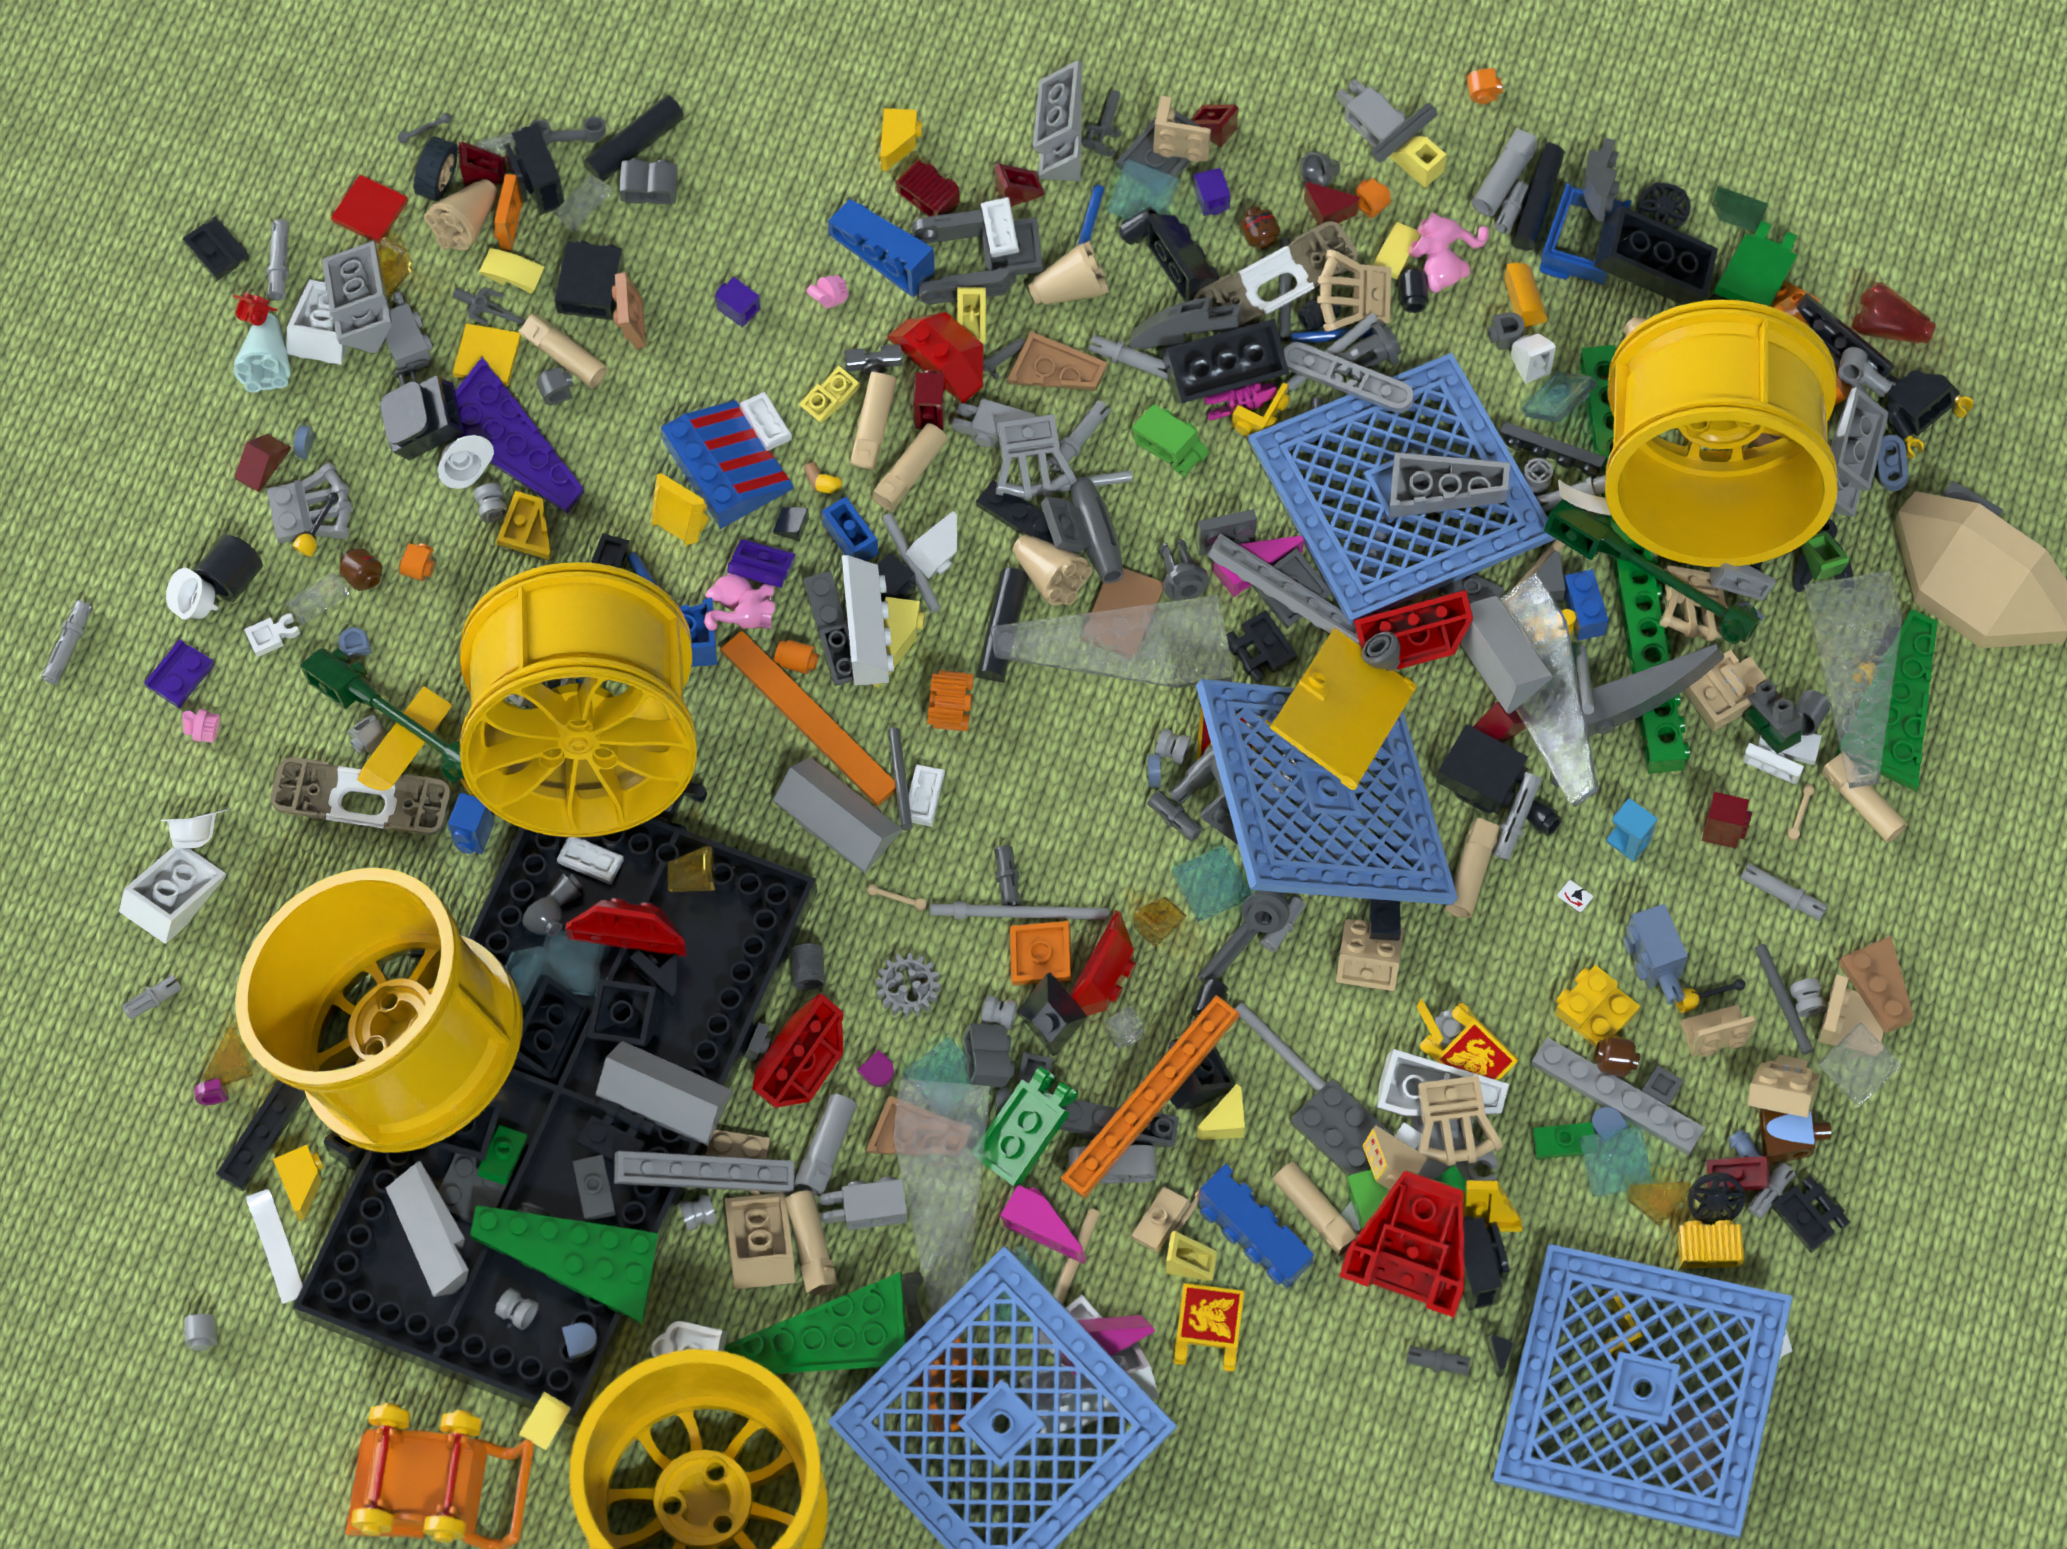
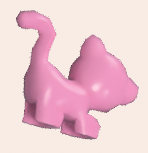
[1408,213,1489,293]
[704,573,775,631]

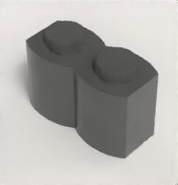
[619,159,678,205]
[963,1023,1015,1088]

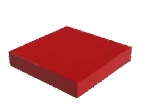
[331,175,409,244]

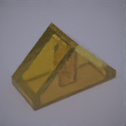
[377,237,413,299]
[668,846,715,892]
[1134,897,1187,948]
[202,1026,253,1086]
[1626,1182,1691,1228]

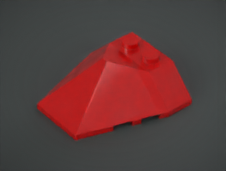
[1339,1170,1465,1318]

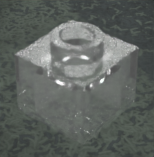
[1105,1005,1144,1049]

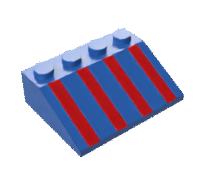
[660,400,794,529]

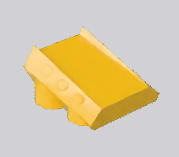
[651,473,709,546]

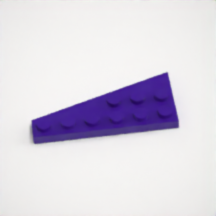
[453,357,584,514]

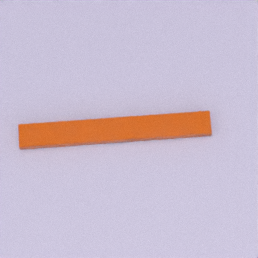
[720,630,896,807]
[1061,995,1240,1199]

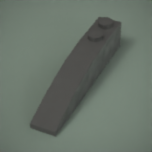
[1551,644,1725,744]

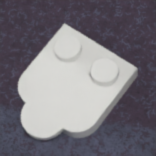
[651,1321,728,1357]

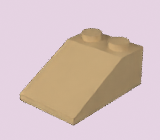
[725,1193,795,1289]

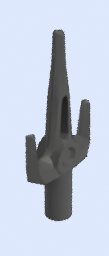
[453,287,526,325]

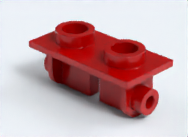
[233,292,277,326]

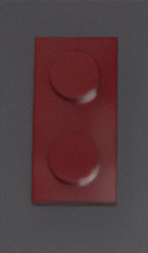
[1707,1156,1770,1190]

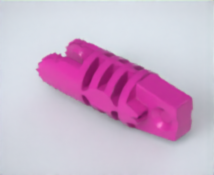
[1204,382,1277,421]

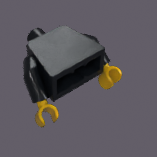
[1887,370,1973,459]

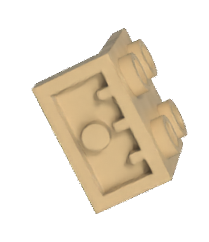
[1153,96,1211,162]
[1336,919,1404,991]
[1819,975,1884,1057]
[1680,1005,1756,1057]

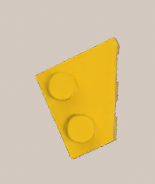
[497,491,551,560]
[1464,1181,1523,1232]

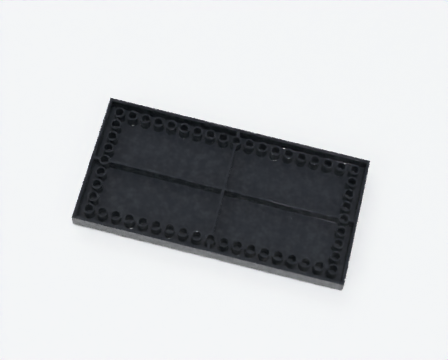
[293,818,818,1428]

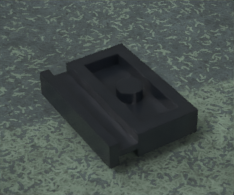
[182,216,249,281]

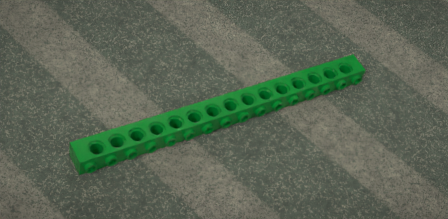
[1579,345,1690,774]

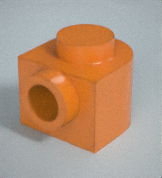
[1467,68,1503,104]
[1355,178,1391,218]
[400,543,435,581]

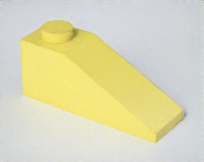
[873,597,925,688]

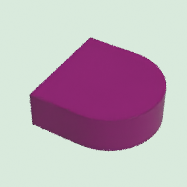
[857,1050,894,1087]
[194,1078,229,1105]

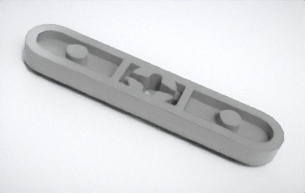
[1283,342,1414,413]

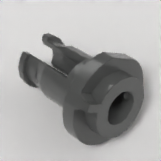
[1338,321,1402,379]
[1159,539,1209,601]
[1242,890,1290,933]

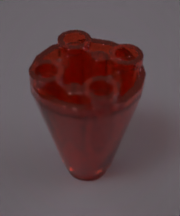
[1851,282,1936,344]

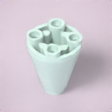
[233,314,291,393]

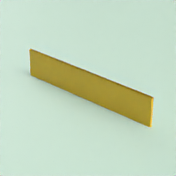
[1416,998,1444,1046]

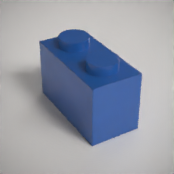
[822,496,879,561]
[1564,569,1609,641]
[448,793,495,854]

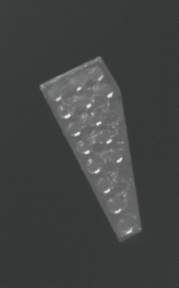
[1804,571,1902,788]
[1500,573,1599,807]
[990,595,1234,688]
[893,1079,991,1317]

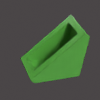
[1801,531,1849,582]

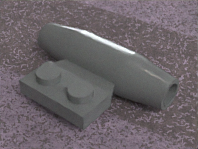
[1041,479,1124,583]

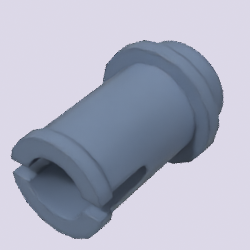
[1728,1129,1762,1158]

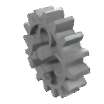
[876,953,941,1018]

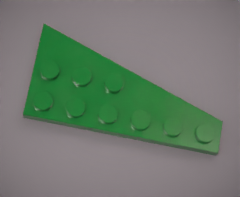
[1836,609,1938,792]
[470,1205,659,1325]
[724,1272,907,1374]

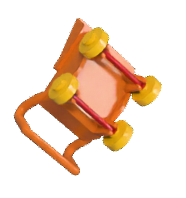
[346,1403,534,1549]

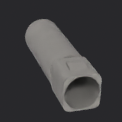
[1471,129,1538,216]
[794,1094,857,1196]

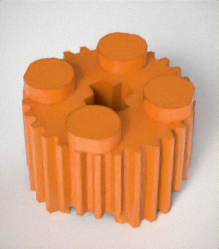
[927,670,974,731]

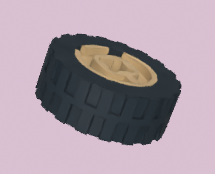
[413,136,458,201]

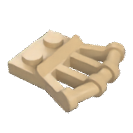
[1317,250,1391,332]
[1659,565,1729,641]
[1417,1076,1503,1166]

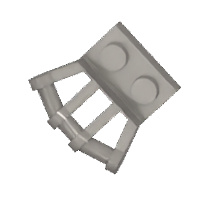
[995,414,1077,500]
[267,462,353,544]

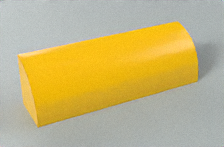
[357,686,453,791]

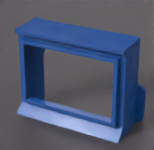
[1540,183,1632,285]

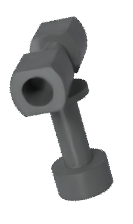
[844,344,902,404]

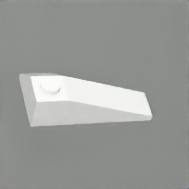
[1377,1049,1509,1116]

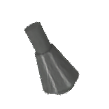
[547,873,583,906]

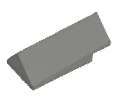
[1032,60,1082,182]
[322,241,392,354]
[1830,388,1889,517]
[1460,596,1553,714]
[773,757,902,873]
[596,1041,733,1145]
[386,1162,469,1297]

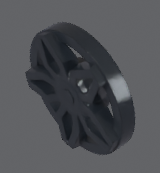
[1638,182,1691,230]
[1687,1172,1745,1225]

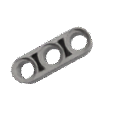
[1068,1145,1157,1184]

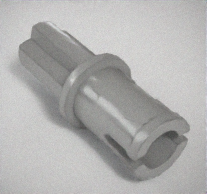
[1494,181,1530,234]
[1260,896,1305,952]
[122,975,182,1019]
[1749,1163,1795,1218]

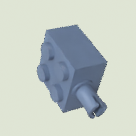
[1623,904,1688,1005]

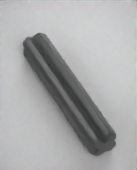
[1371,103,1438,163]
[1198,921,1259,983]

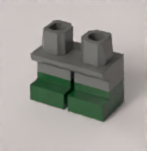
[1744,680,1802,754]

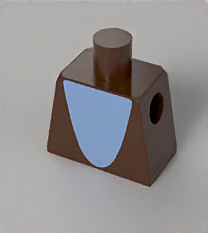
[1758,1108,1831,1165]

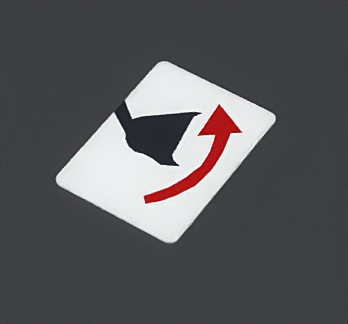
[1557,880,1593,912]

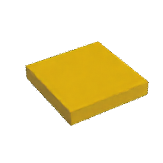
[452,324,522,386]

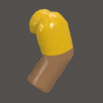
[804,462,842,494]

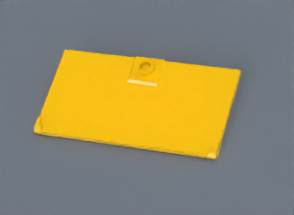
[1269,627,1417,790]

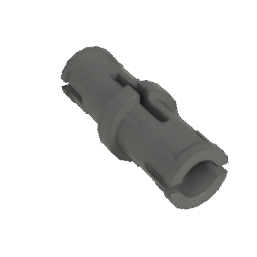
[1147,791,1203,842]
[994,845,1021,906]
[1406,1345,1471,1376]

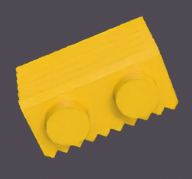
[1677,1220,1744,1269]

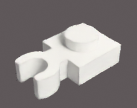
[244,614,300,657]

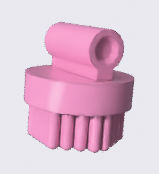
[807,275,849,308]
[182,709,220,743]

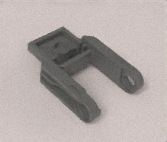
[912,210,1043,304]

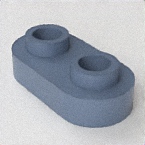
[1877,435,1908,491]

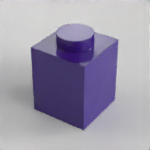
[1194,167,1231,216]
[715,277,761,328]

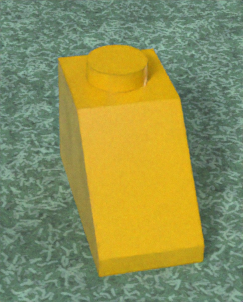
[880,109,923,171]
[273,1145,323,1221]

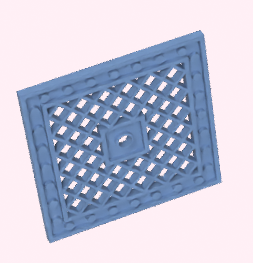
[1248,353,1555,625]
[1196,679,1458,905]
[1493,1244,1793,1539]
[827,1246,1179,1549]

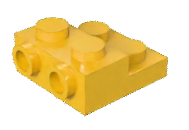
[1555,965,1640,1047]

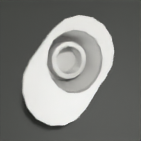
[437,435,494,489]
[166,568,219,620]
[159,808,231,849]

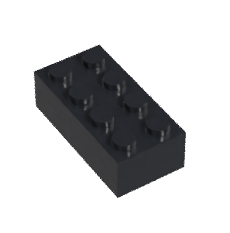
[1594,206,1718,305]
[1161,319,1290,404]

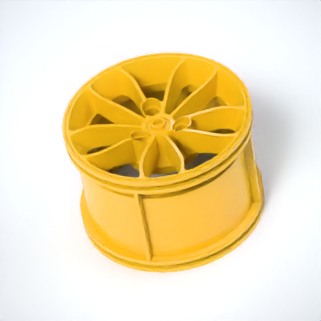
[1605,300,1838,567]
[460,562,697,837]
[236,868,523,1153]
[569,1349,828,1549]

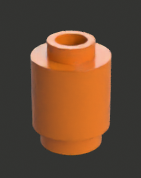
[774,639,819,674]

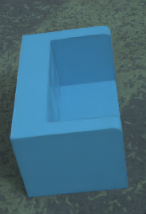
[1606,798,1658,862]

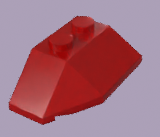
[887,312,984,404]
[1354,590,1474,670]
[565,898,687,956]
[1069,910,1136,1016]
[752,993,843,1108]

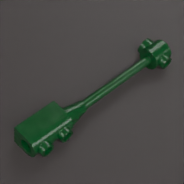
[1543,499,1761,644]
[300,648,466,784]

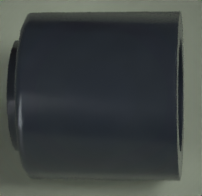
[194,534,263,602]

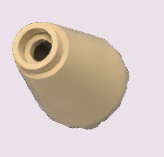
[424,180,498,251]
[1028,241,1110,305]
[1013,535,1092,606]

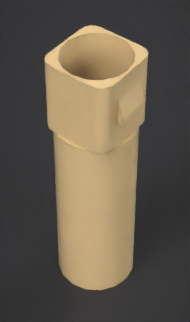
[519,314,608,388]
[850,372,897,470]
[872,423,948,512]
[1822,753,1908,843]
[1445,818,1500,918]
[1272,1161,1358,1256]
[785,1191,839,1295]

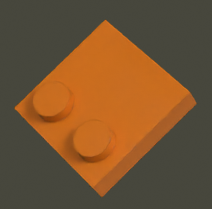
[494,174,523,251]
[1010,921,1072,986]

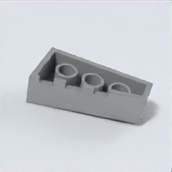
[1388,452,1510,518]

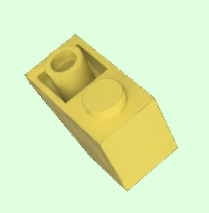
[1389,135,1447,188]

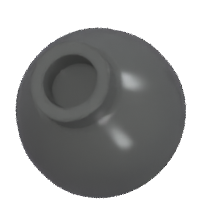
[1362,632,1401,671]
[522,897,562,937]

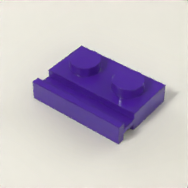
[727,539,796,588]
[144,639,215,709]

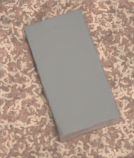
[1710,563,1776,601]

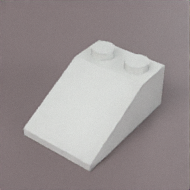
[286,279,349,365]
[119,847,226,944]

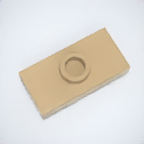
[1131,1187,1191,1253]

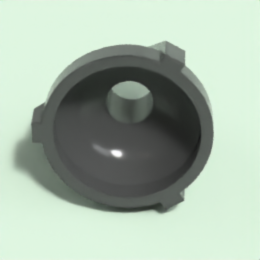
[1301,151,1340,187]

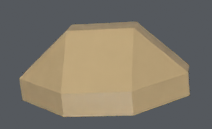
[1894,491,2067,648]

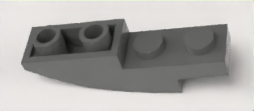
[1583,138,1620,222]
[1129,297,1242,349]
[803,571,854,686]
[1059,1100,1179,1147]

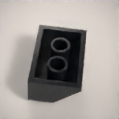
[1146,214,1220,302]
[512,974,591,1083]

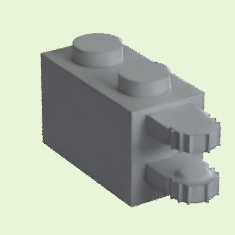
[1336,79,1407,147]
[385,291,433,369]
[950,399,1036,449]
[819,1177,908,1231]

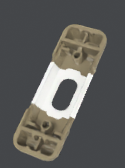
[1194,222,1358,334]
[271,757,450,835]

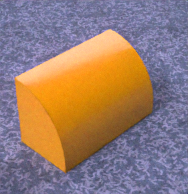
[1504,263,1547,327]

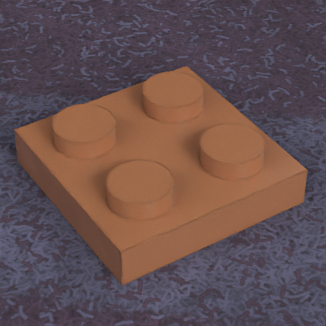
[612,272,646,349]

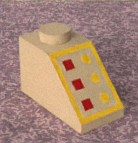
[1362,1125,1427,1191]

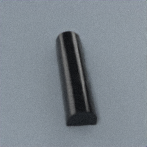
[583,95,684,184]
[1512,142,1565,251]
[1795,293,1894,378]
[976,568,1029,683]

